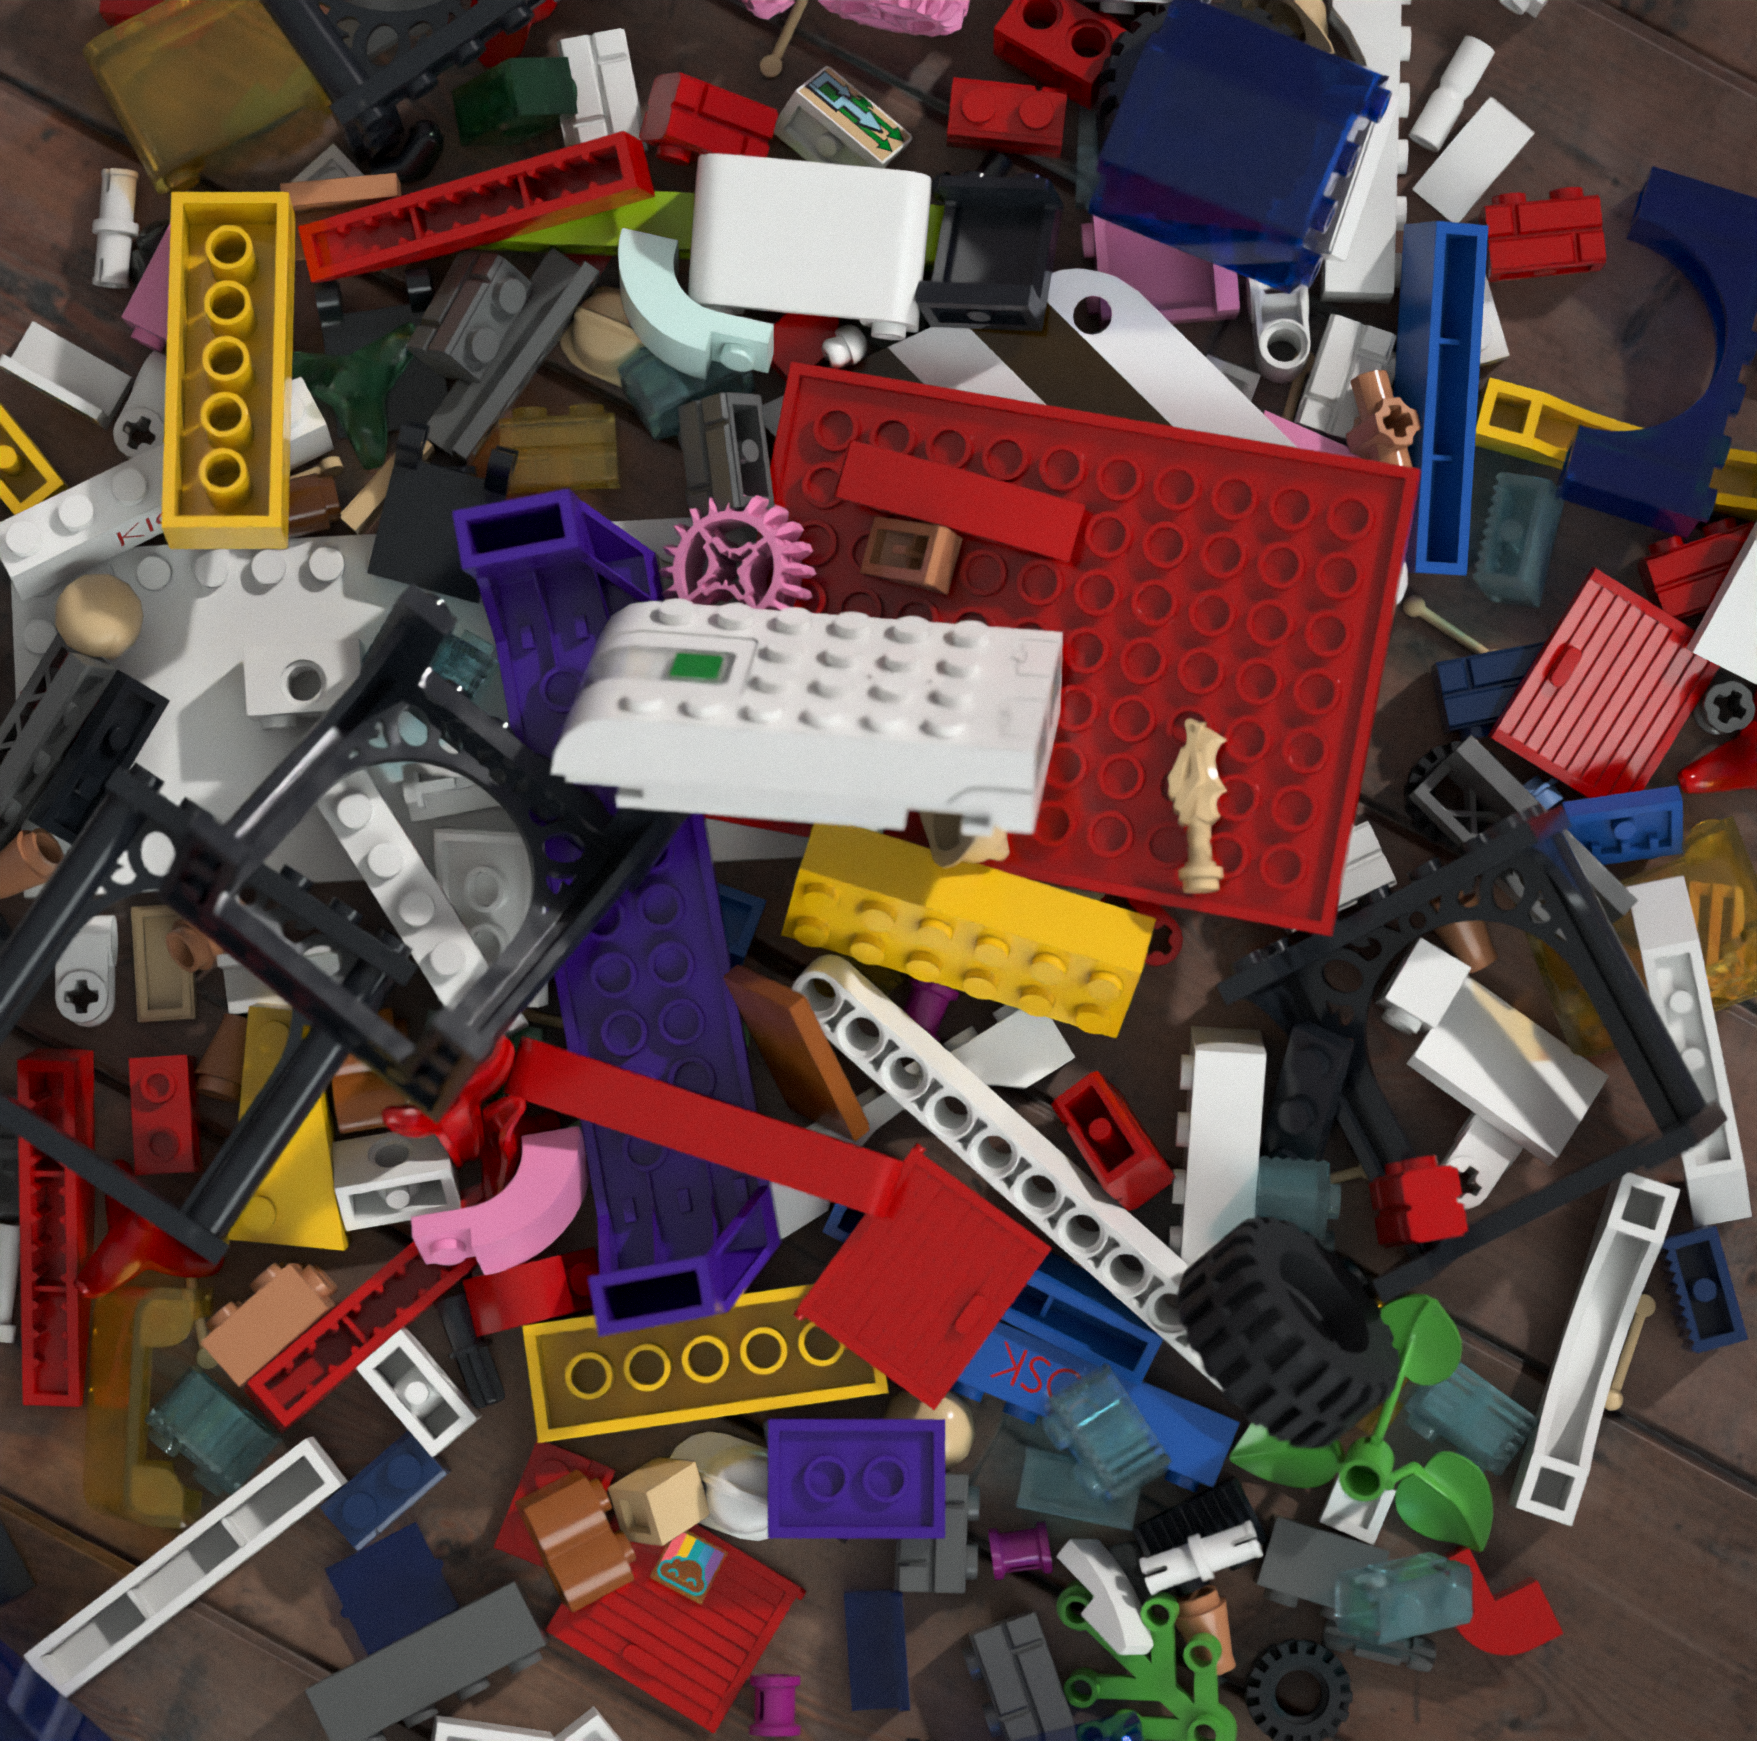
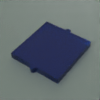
[325,1521,460,1655]

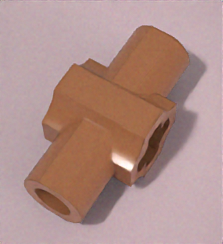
[1346,370,1421,467]

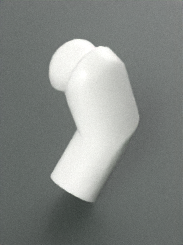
[822,324,868,369]

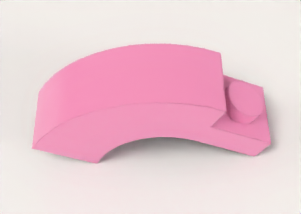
[411,1126,590,1275]

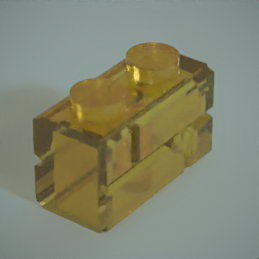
[499,403,621,494]

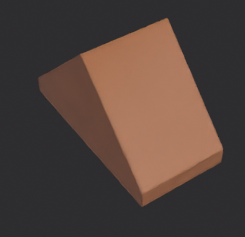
[860,517,962,595]

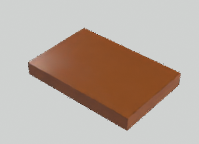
[722,964,870,1142]

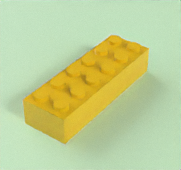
[161,192,296,549]
[781,823,1156,1038]
[522,1283,889,1443]

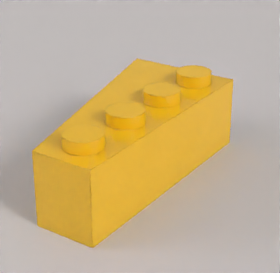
[228,1002,352,1251]

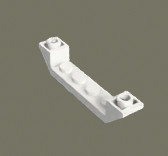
[1625,875,1752,1228]

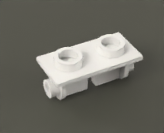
[401,763,501,823]

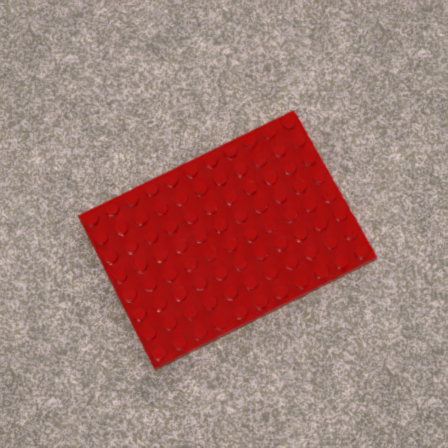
[705,361,1422,937]

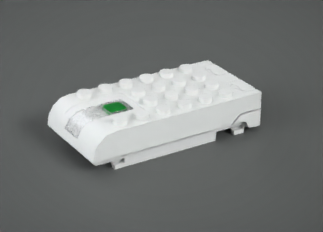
[551,598,1063,837]

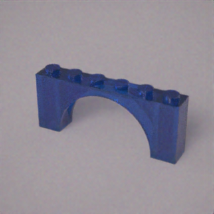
[1554,166,1757,538]

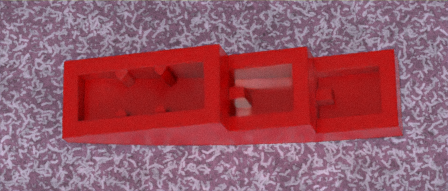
[834,440,1085,562]

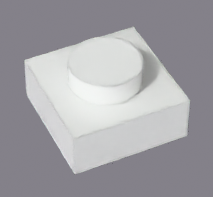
[1318,1473,1396,1545]

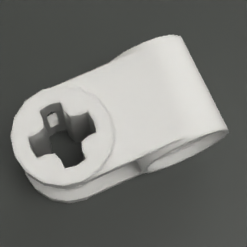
[1246,268,1311,384]
[113,351,166,459]
[55,915,118,1028]
[1439,1111,1523,1210]

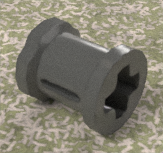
[1692,681,1755,735]

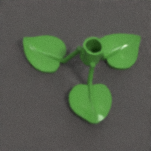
[1229,1294,1493,1552]

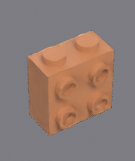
[200,1262,339,1387]

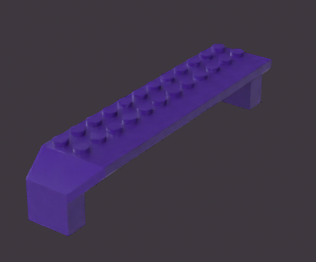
[452,489,782,1336]

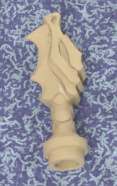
[1168,719,1228,893]

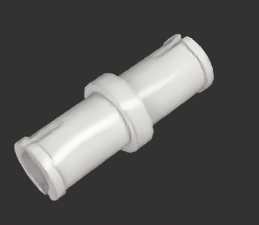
[92,168,139,289]
[1139,1520,1263,1595]

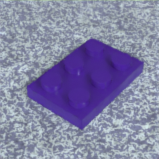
[768,1419,945,1539]

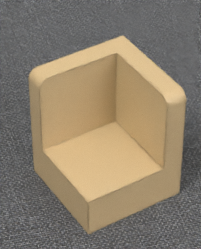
[608,1457,710,1546]

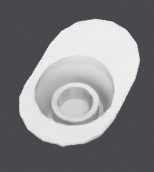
[670,1431,769,1541]

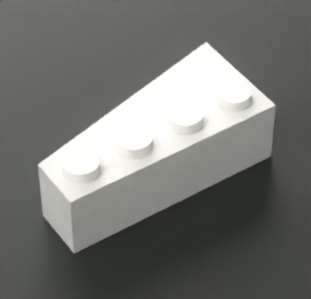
[1168,1026,1266,1266]

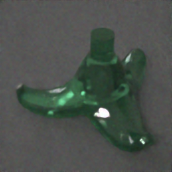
[292,322,416,470]

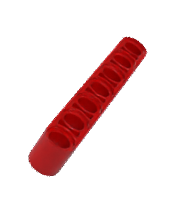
[503,1036,904,1218]

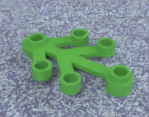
[1056,1579,1237,1741]

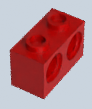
[993,0,1127,110]
[128,1055,203,1176]

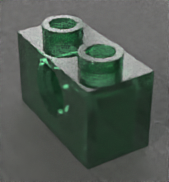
[451,57,578,147]

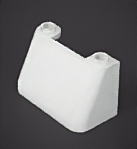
[688,154,932,340]

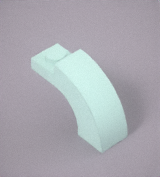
[618,228,774,380]

